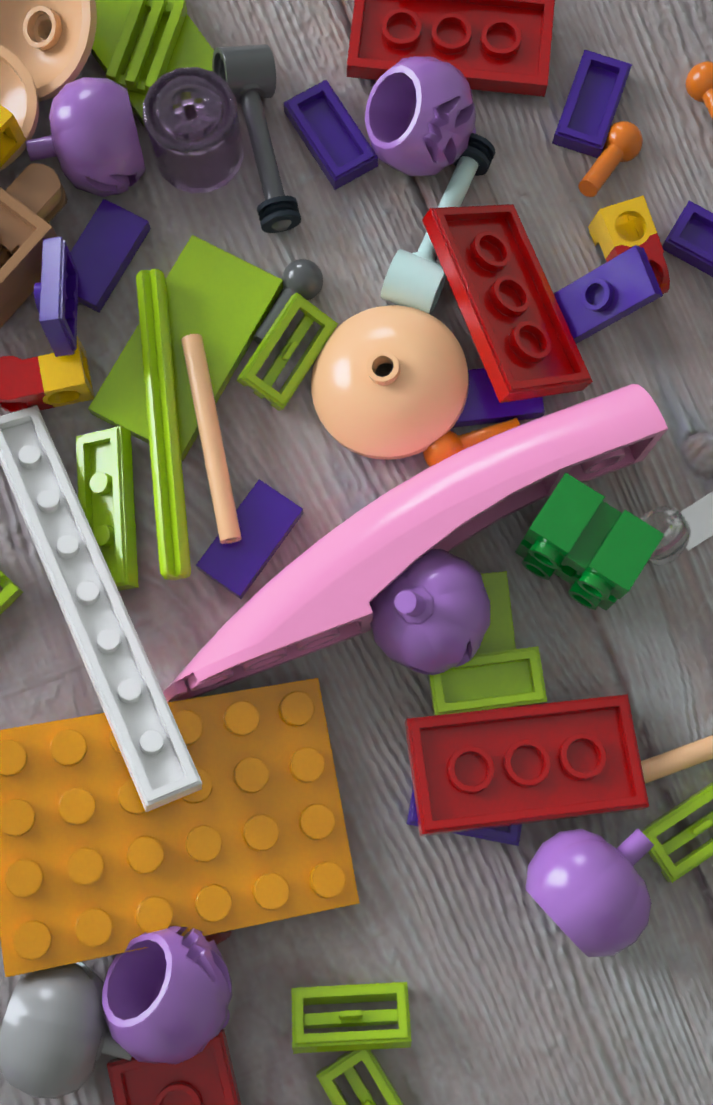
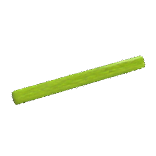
[136,269,191,580]

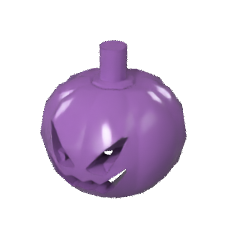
[365,56,476,176]
[26,77,146,197]
[369,549,491,675]
[526,828,654,958]
[102,926,232,1064]

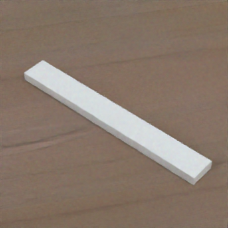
[0,405,203,812]

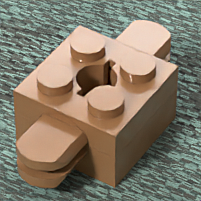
[0,163,68,328]

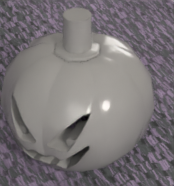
[0,962,132,1099]

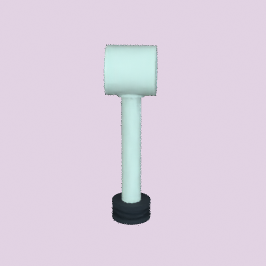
[381,133,495,315]

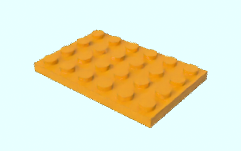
[0,678,360,978]

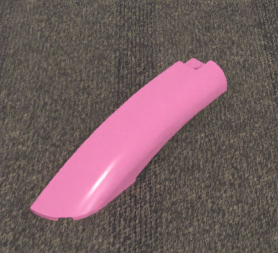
[163,384,668,702]

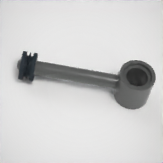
[212,44,301,233]

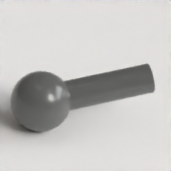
[253,259,323,344]

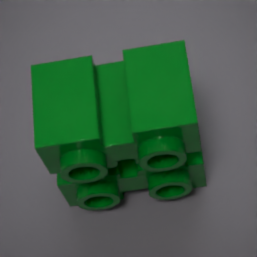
[515,472,665,611]

